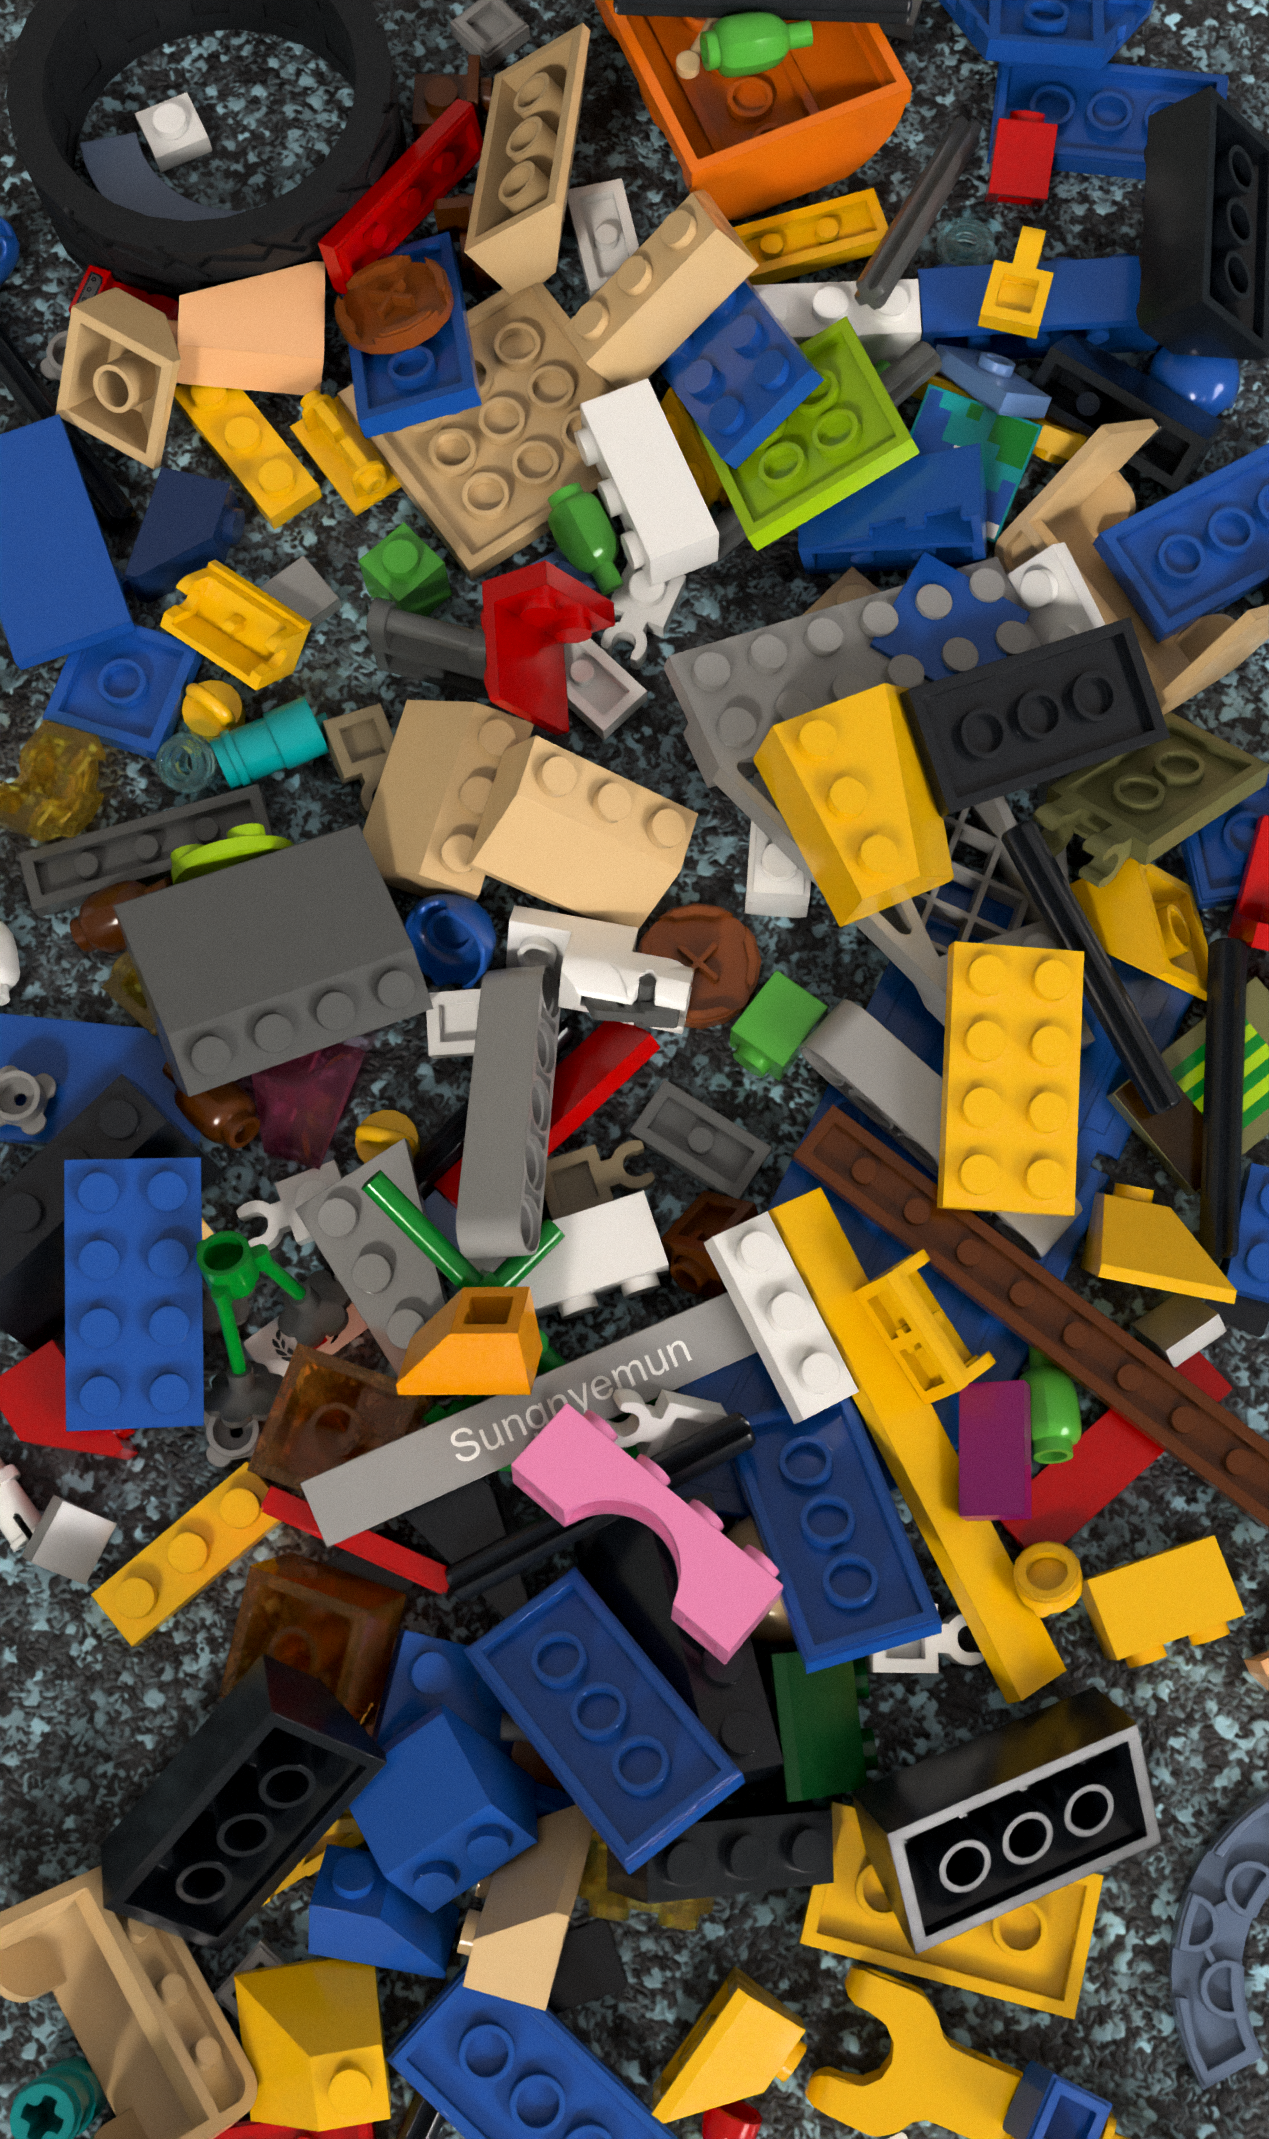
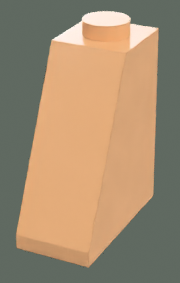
[168,261,325,395]

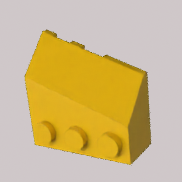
[753,683,954,928]

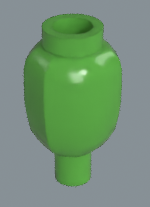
[700,12,813,78]
[548,483,624,595]
[1019,1345,1082,1464]

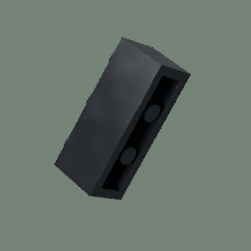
[1031,332,1226,493]
[607,1799,834,1904]

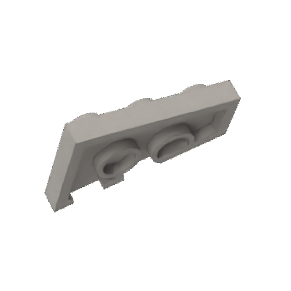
[295,1138,448,1376]

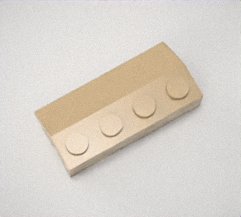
[464,23,591,296]

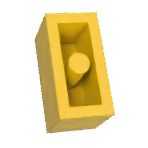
[1081,1535,1246,1669]

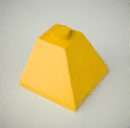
[1069,857,1208,1002]
[1080,1183,1237,1304]
[234,1957,391,2132]
[652,1966,807,2124]

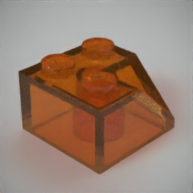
[247,1343,431,1492]
[219,1551,406,1729]

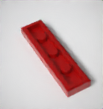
[318,98,483,295]
[433,1021,660,1209]
[997,1351,1234,1550]

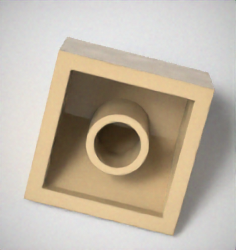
[55,287,181,470]
[457,1805,594,2011]

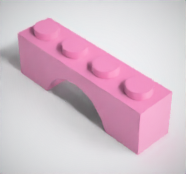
[511,1403,784,1665]

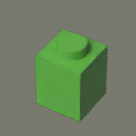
[358,522,452,616]
[729,970,828,1081]

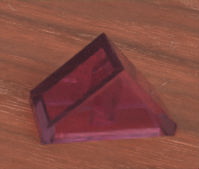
[252,1043,366,1170]

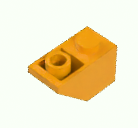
[396,1287,543,1395]

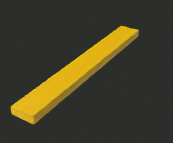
[768,1187,1067,1704]

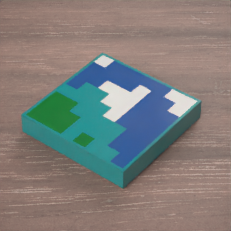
[910,384,1043,543]

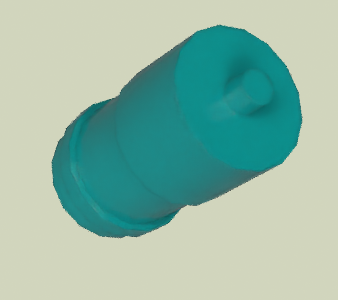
[209,696,329,791]
[9,2056,107,2139]

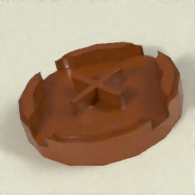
[334,255,455,354]
[638,903,761,1029]

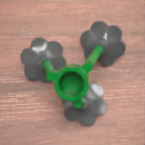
[196,1231,352,1428]

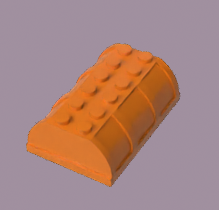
[594,0,912,220]

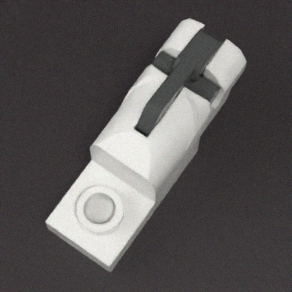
[506,905,695,1034]

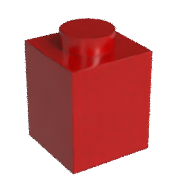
[984,110,1058,208]

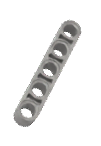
[456,964,561,1260]
[799,999,1083,1260]

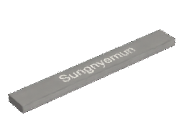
[299,1291,758,1548]

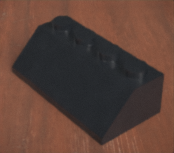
[1136,86,1269,361]
[0,1074,224,1352]
[572,1492,784,1790]
[100,1654,387,1952]
[851,1686,1161,1954]

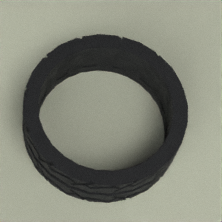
[6,0,407,302]

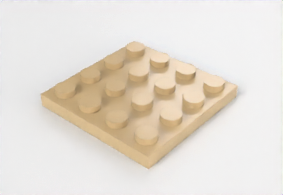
[337,283,618,582]

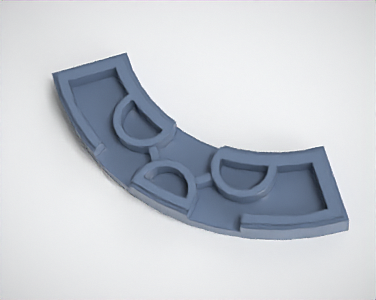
[80,132,245,221]
[1168,1790,1269,2090]

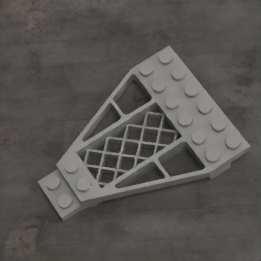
[663,557,1095,1050]

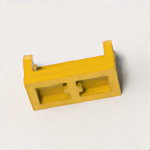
[160,559,312,691]
[853,1248,996,1405]

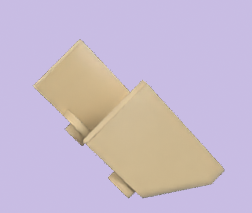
[994,418,1269,715]
[0,1866,257,2139]

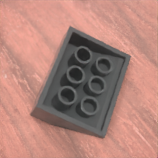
[112,824,434,1097]

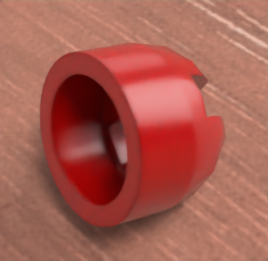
[701,2100,763,2139]

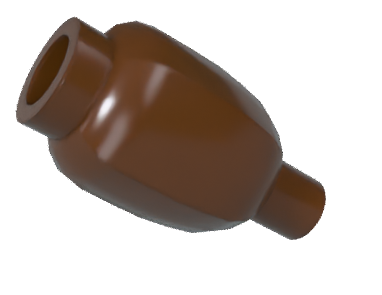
[70,877,173,953]
[162,1061,260,1149]

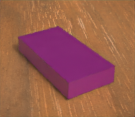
[959,1380,1032,1521]

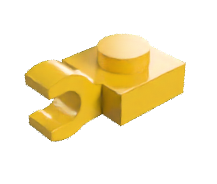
[978,226,1054,339]

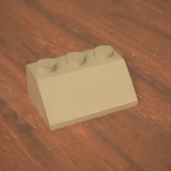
[563,189,759,389]
[362,699,534,901]
[466,735,698,930]

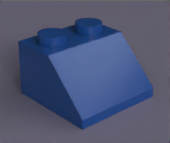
[349,1703,538,1913]

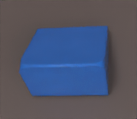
[1002,2061,1113,2139]

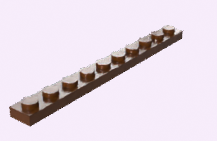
[791,1105,1269,1532]

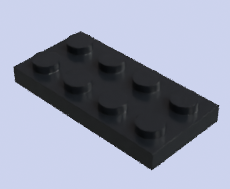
[900,617,1170,817]

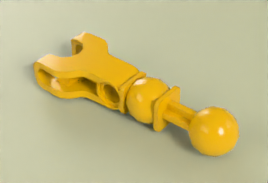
[804,1964,1130,2139]

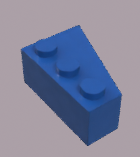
[798,443,988,574]

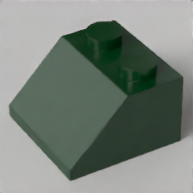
[766,1649,878,1802]

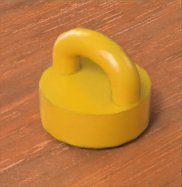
[182,680,246,744]
[355,1110,421,1164]
[1013,1541,1084,1618]

